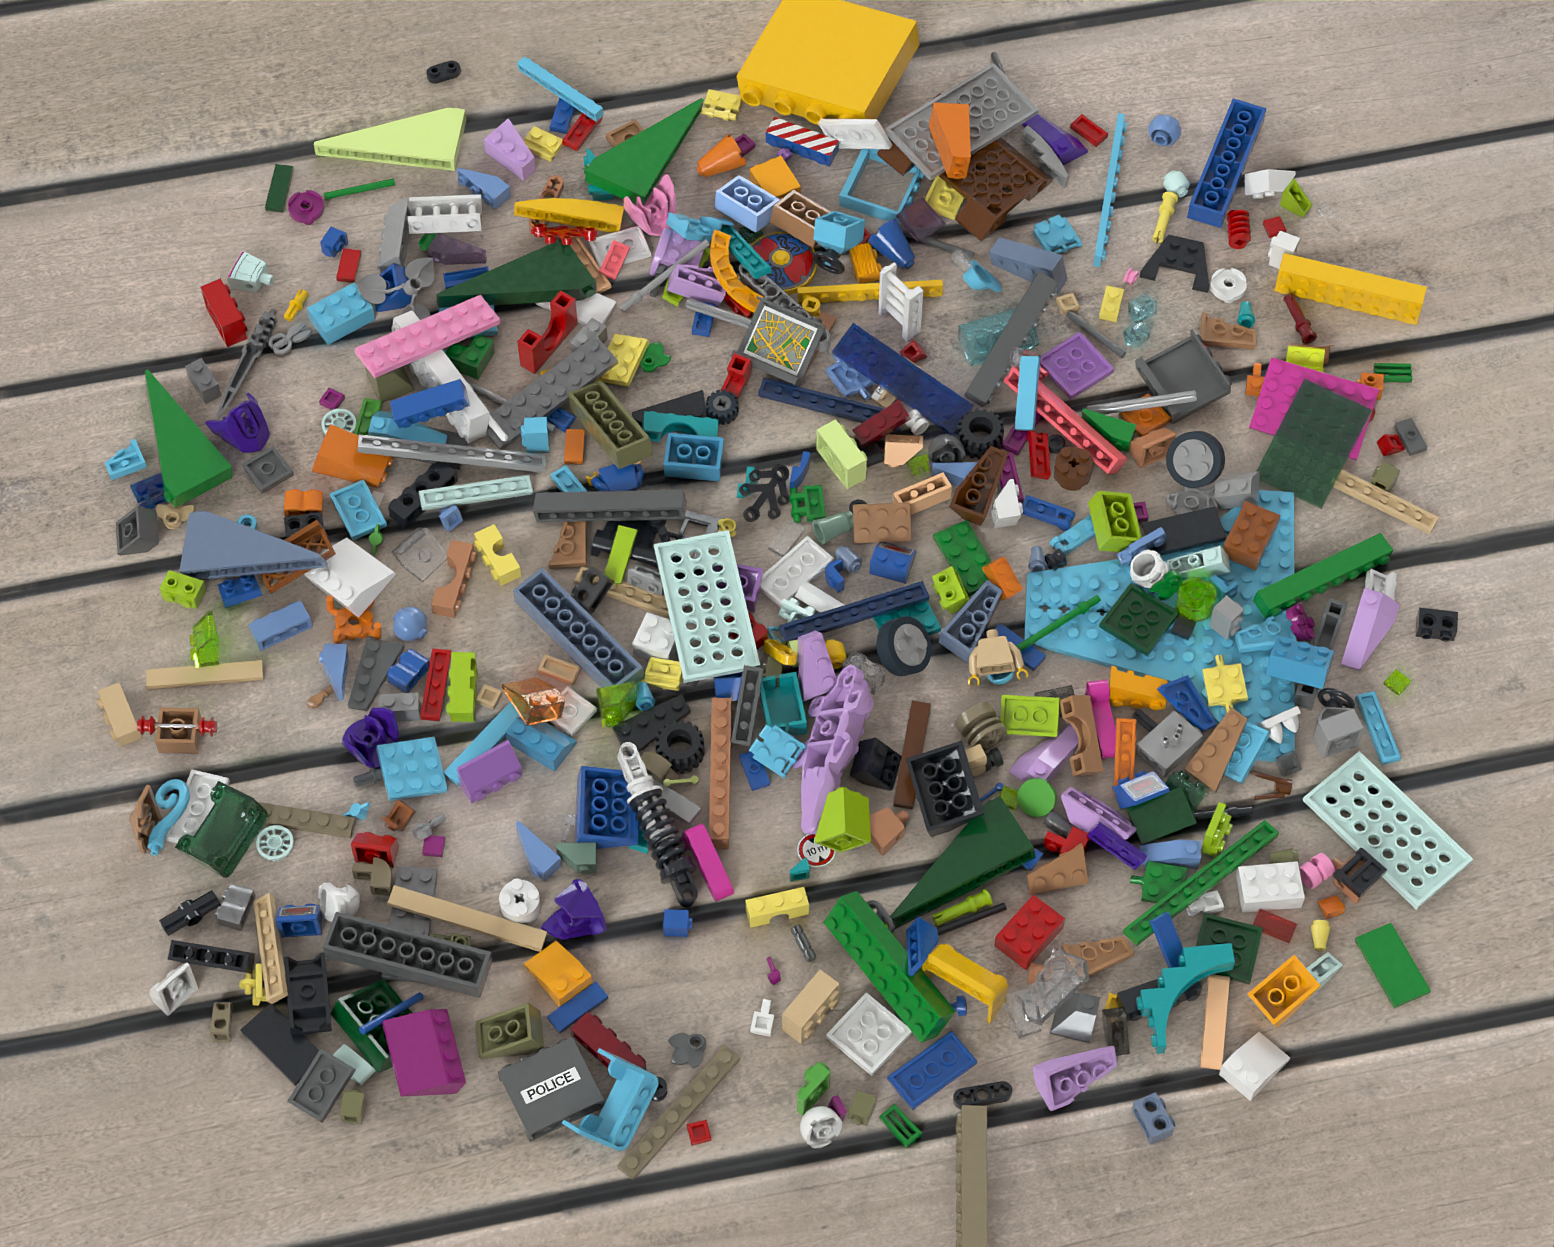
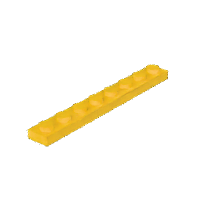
[797,280,943,304]

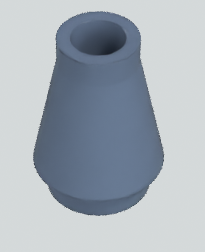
[1028,546,1047,572]

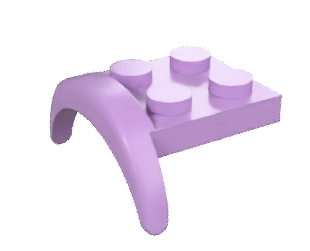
[650,228,703,276]

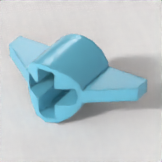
[343,802,370,820]

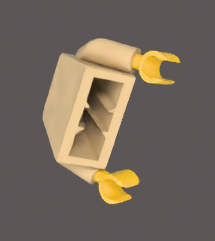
[968,629,1028,686]

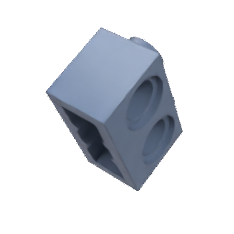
[1132,1092,1175,1145]

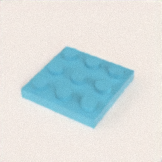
[376,737,447,801]

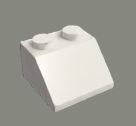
[1245,169,1296,199]

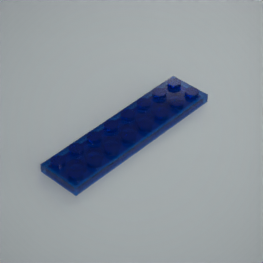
[832,323,974,435]

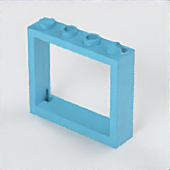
[839,149,925,222]

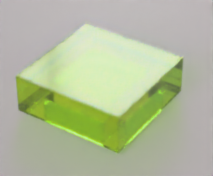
[1383,669,1412,696]
[1000,785,1019,811]

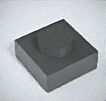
[1276,750,1302,777]

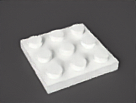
[826,993,912,1076]

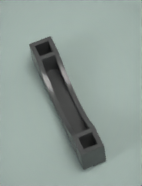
[1294,598,1347,710]

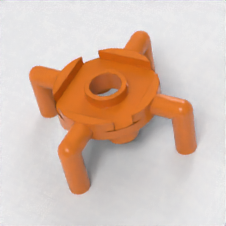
[326,595,382,644]

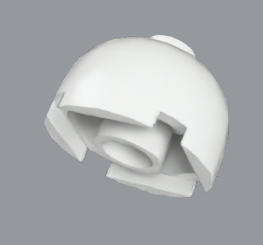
[800,1106,842,1148]

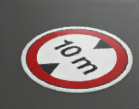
[797,834,836,867]

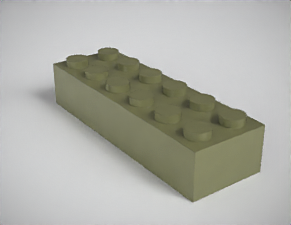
[568,379,653,469]

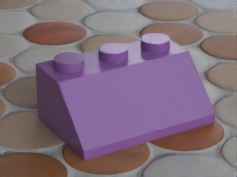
[699,564,763,613]
[457,740,522,803]

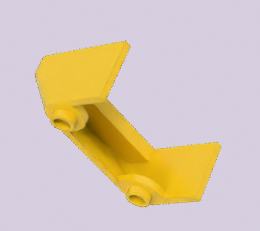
[922,944,1009,1024]

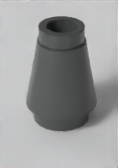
[1043,810,1072,837]

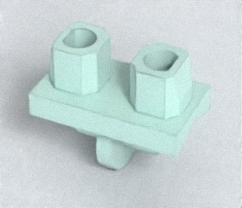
[778,598,815,623]

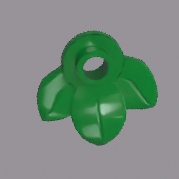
[640,342,671,373]
[1150,570,1185,601]

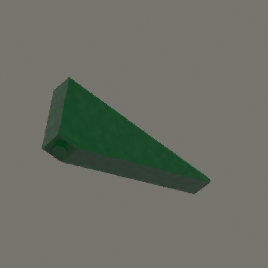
[436,239,597,308]
[890,796,1036,929]

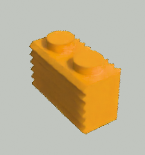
[849,243,882,284]

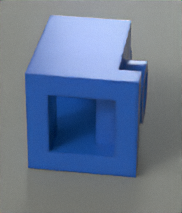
[320,226,348,258]

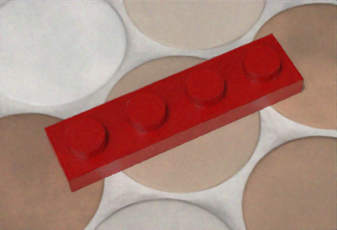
[420,648,452,722]

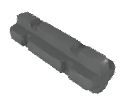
[791,924,816,962]

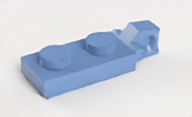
[1117,527,1168,566]

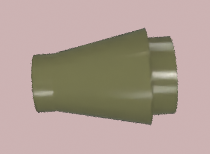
[1270,848,1299,865]

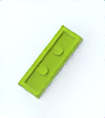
[604,525,638,585]

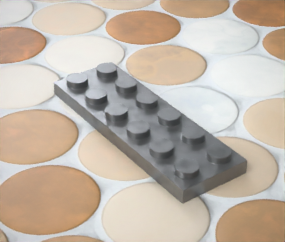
[382,866,438,982]

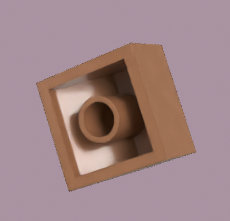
[1129,428,1176,468]

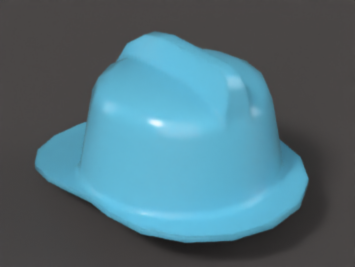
[963,260,1002,292]

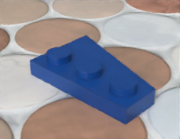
[1157,675,1218,733]

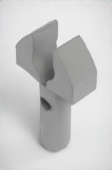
[412,814,446,839]

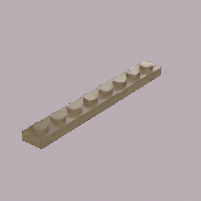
[617,1045,740,1181]

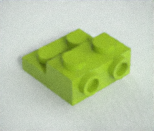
[1201,802,1233,858]

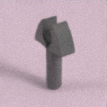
[650,263,667,297]

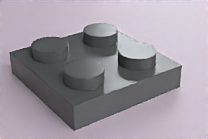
[242,446,294,494]

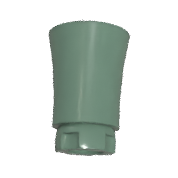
[812,511,854,545]

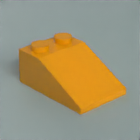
[524,941,593,1007]
[1247,955,1321,1028]

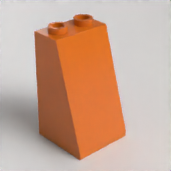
[929,102,971,179]
[312,424,394,488]

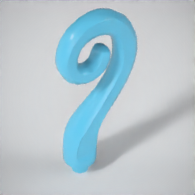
[148,779,190,856]

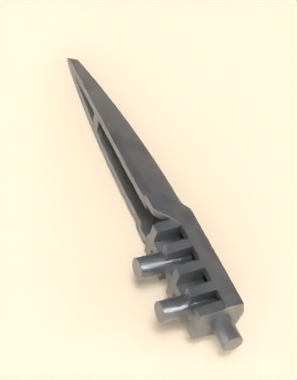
[217,309,278,419]

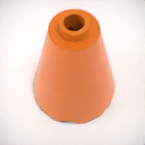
[695,134,747,178]

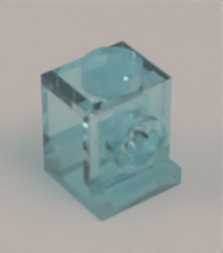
[1128,294,1157,324]

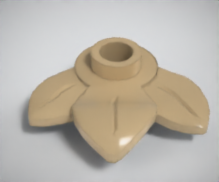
[156,502,194,529]

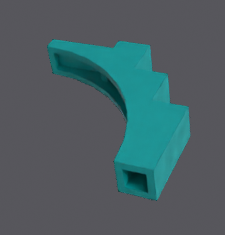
[1136,943,1235,1054]

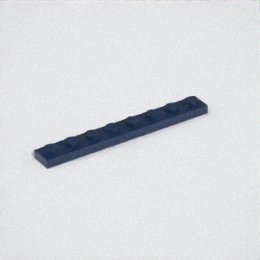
[758,378,902,433]
[779,581,930,645]

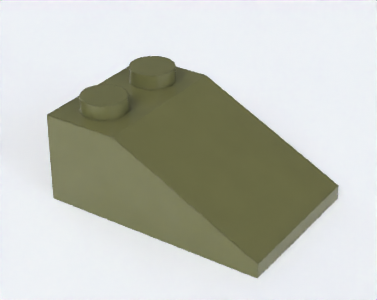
[476,1003,544,1059]

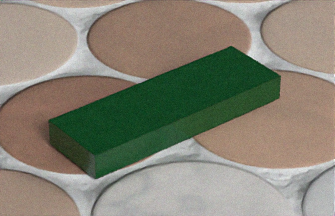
[265,164,294,212]

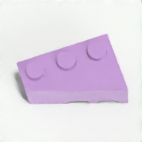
[484,118,536,181]
[667,264,726,308]
[798,630,837,701]

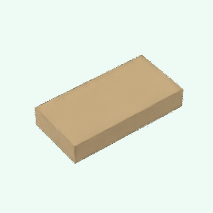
[537,654,581,685]

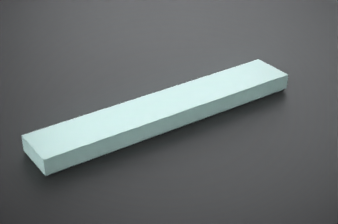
[419,475,533,511]

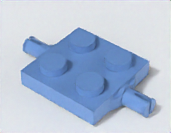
[826,350,877,400]

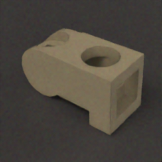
[210,1002,233,1042]

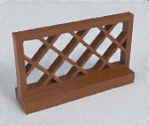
[260,520,336,594]

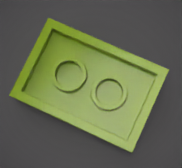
[1000,695,1061,737]

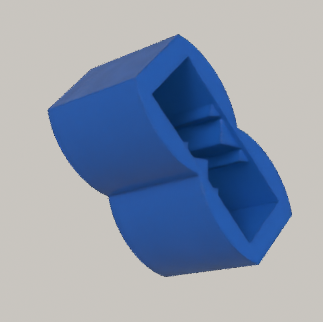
[387,649,430,693]

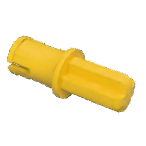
[284,289,309,322]

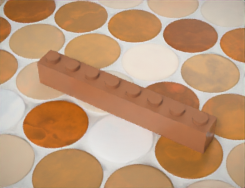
[709,698,732,849]

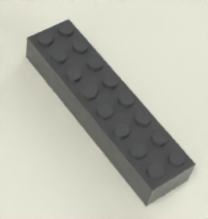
[323,912,492,998]

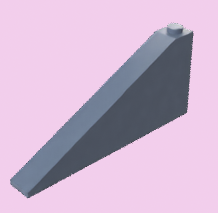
[179,511,328,580]

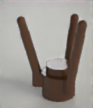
[1250,770,1292,800]

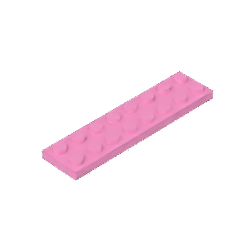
[355,295,500,378]

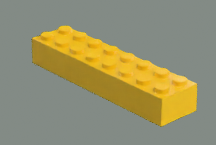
[1274,253,1427,325]

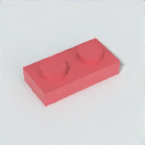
[599,240,630,280]

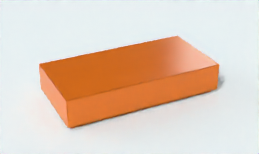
[564,429,585,464]

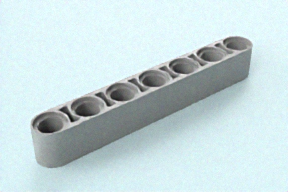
[739,264,831,352]

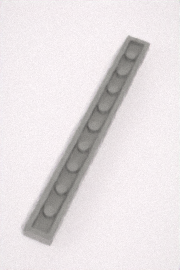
[357,435,546,473]

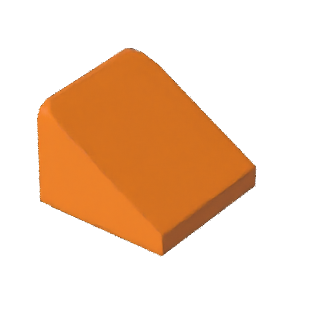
[1317,895,1346,920]

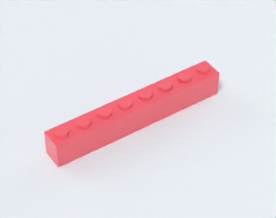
[1003,366,1128,474]

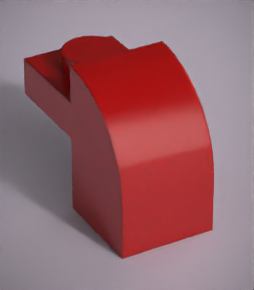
[721,353,752,399]
[1043,827,1090,855]

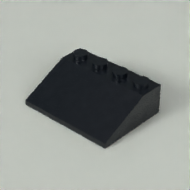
[906,740,984,837]

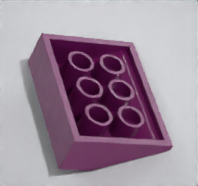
[382,1009,466,1097]

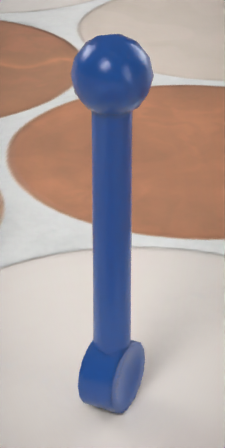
[980,783,1004,802]

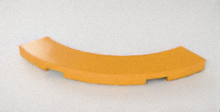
[710,229,764,313]

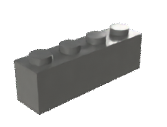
[731,665,763,746]

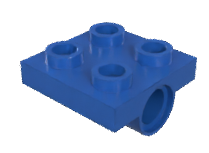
[217,575,262,609]

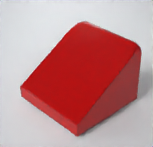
[899,340,927,363]
[1377,434,1405,456]

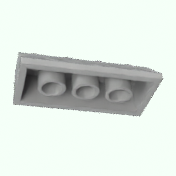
[377,198,411,273]

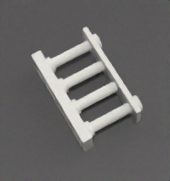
[408,195,482,234]
[878,263,923,341]

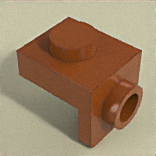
[382,800,416,832]

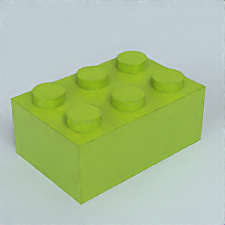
[1088,491,1142,552]

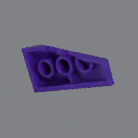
[1022,114,1088,166]

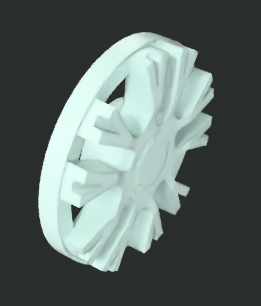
[321,409,356,435]
[256,825,294,862]

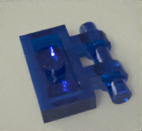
[130,473,167,510]

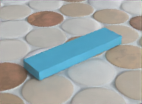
[1015,356,1040,431]
[1355,691,1401,765]

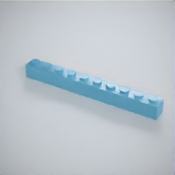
[517,56,604,122]

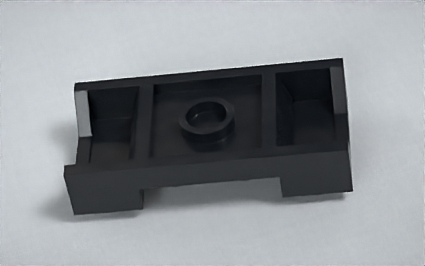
[284,952,332,1036]

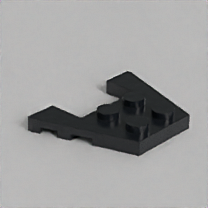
[1139,234,1209,293]

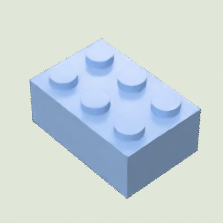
[715,175,780,233]

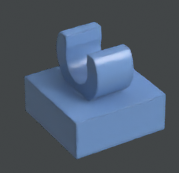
[439,505,463,532]

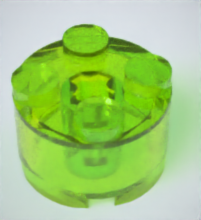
[1176,577,1217,622]

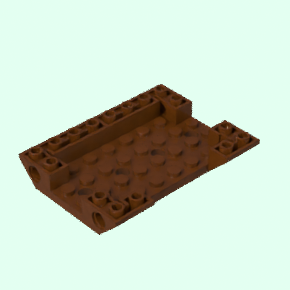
[877,93,1053,242]

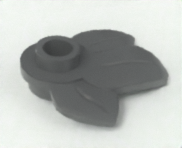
[668,1033,706,1068]

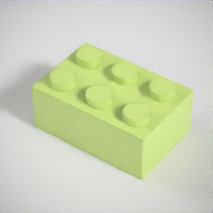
[816,419,867,489]

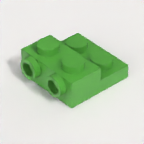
[797,1062,831,1116]

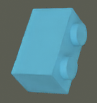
[521,417,549,453]

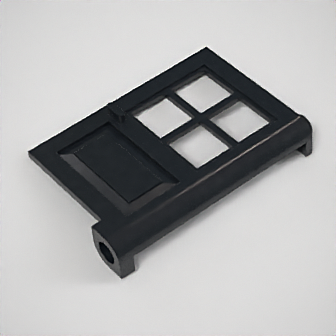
[591,510,720,576]

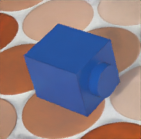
[663,909,693,937]

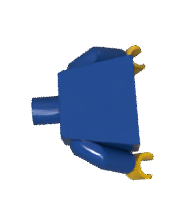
[586,460,644,491]

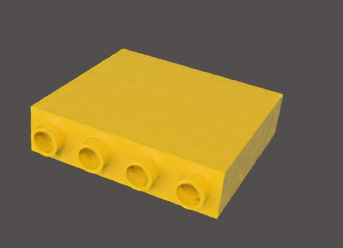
[737,0,920,125]

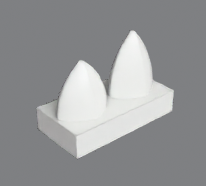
[1258,706,1301,744]

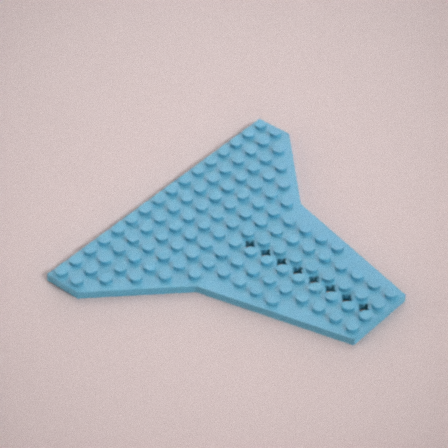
[1024,490,1295,762]

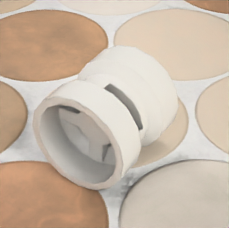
[905,410,929,436]

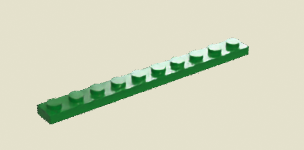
[1123,820,1279,946]

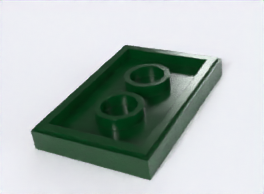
[1126,787,1197,845]

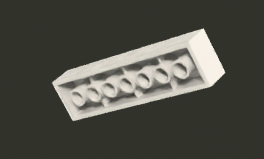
[391,311,489,444]

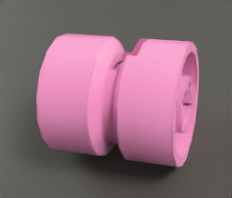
[1299,853,1335,890]

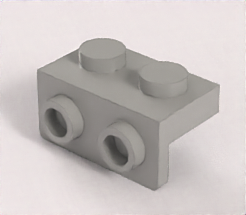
[627,563,664,596]

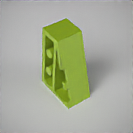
[446,652,478,722]

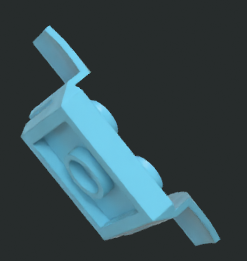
[666,212,734,242]

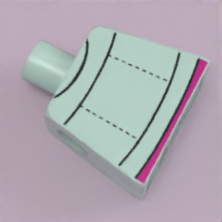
[227,251,274,292]

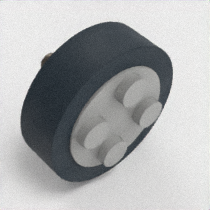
[1166,431,1225,488]
[876,616,931,677]

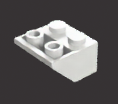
[991,479,1023,528]

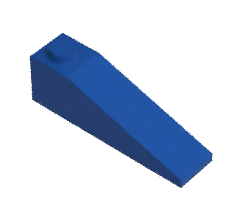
[906,917,939,976]

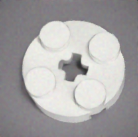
[1210,268,1247,304]

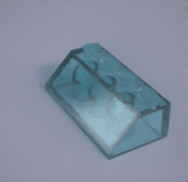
[958,308,1039,366]

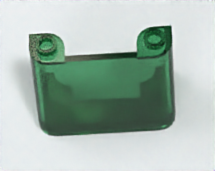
[175,781,268,878]

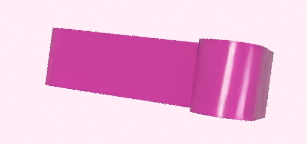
[1085,679,1116,759]
[681,823,734,902]

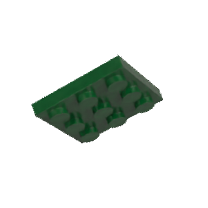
[1099,583,1179,657]
[1196,913,1263,985]

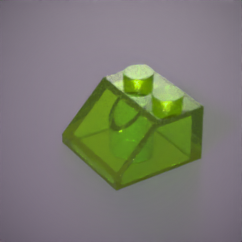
[189,611,220,668]
[596,681,636,727]

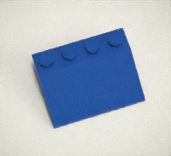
[575,766,639,849]

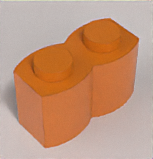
[284,489,324,517]

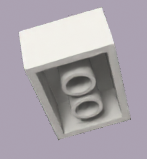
[1236,861,1305,913]

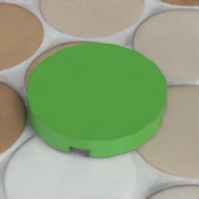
[1017,777,1057,817]

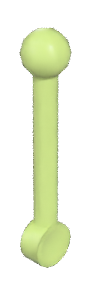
[663,775,699,786]

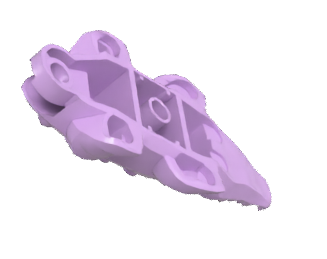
[793,665,874,835]

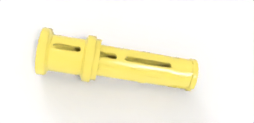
[1152,192,1178,243]

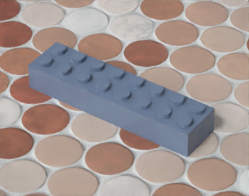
[513,568,644,701]

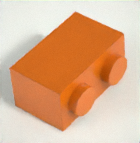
[982,556,1023,601]

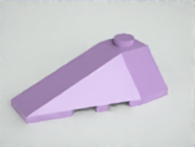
[1341,588,1400,670]
[1009,725,1078,783]
[1032,1046,1117,1111]

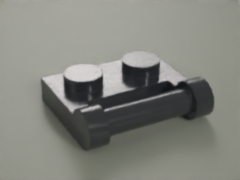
[1333,848,1387,898]

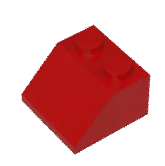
[351,832,399,868]

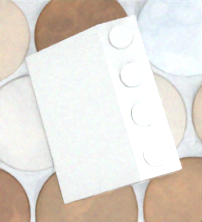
[304,538,396,618]

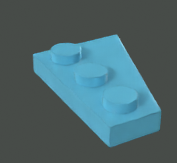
[1235,610,1297,653]
[1224,722,1271,785]

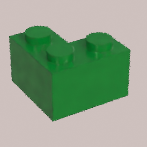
[445,334,495,380]

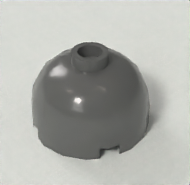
[928,434,965,466]

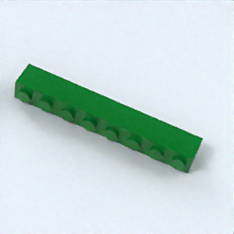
[1253,533,1394,618]

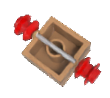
[137,707,217,754]

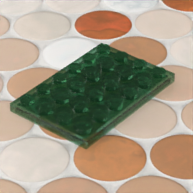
[1256,379,1372,509]

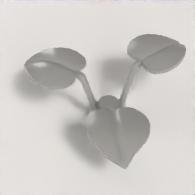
[357,258,434,320]

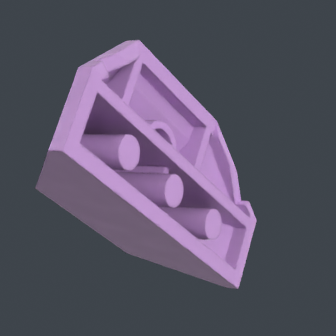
[1061,787,1136,839]

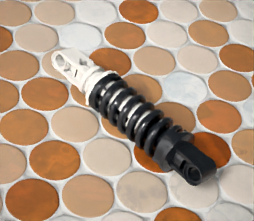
[617,742,698,908]

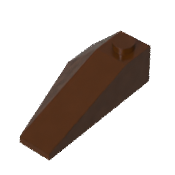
[949,446,1009,526]

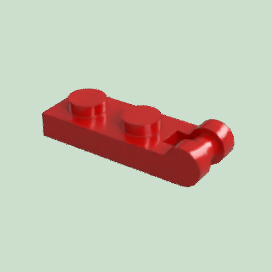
[562,113,603,152]
[1026,430,1051,480]

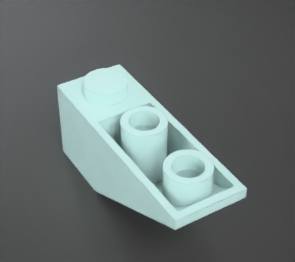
[1167,546,1230,578]

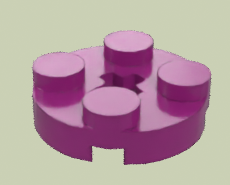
[288,190,324,225]
[1286,603,1315,642]

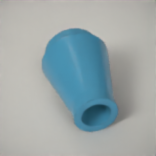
[636,682,655,711]

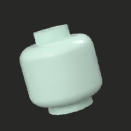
[1163,170,1190,197]

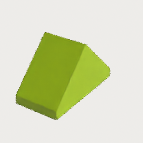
[1280,178,1313,217]

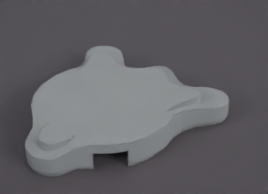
[1166,487,1218,515]

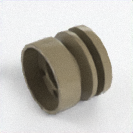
[955,702,1007,751]

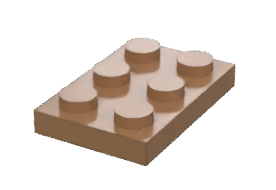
[853,502,911,543]

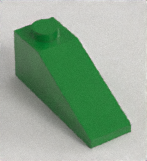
[1081,408,1136,452]

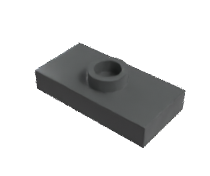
[1394,418,1428,456]

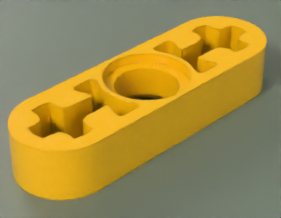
[763,639,797,665]

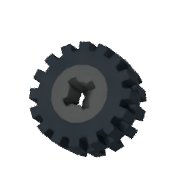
[706,390,739,425]

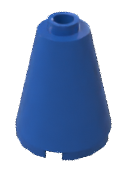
[867,219,916,269]

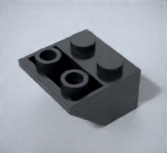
[850,737,902,791]

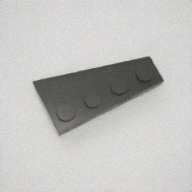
[348,638,405,711]

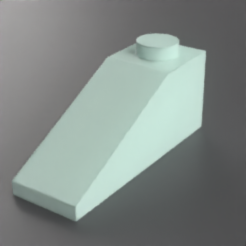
[1306,952,1343,1000]

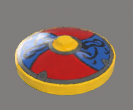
[746,232,817,295]

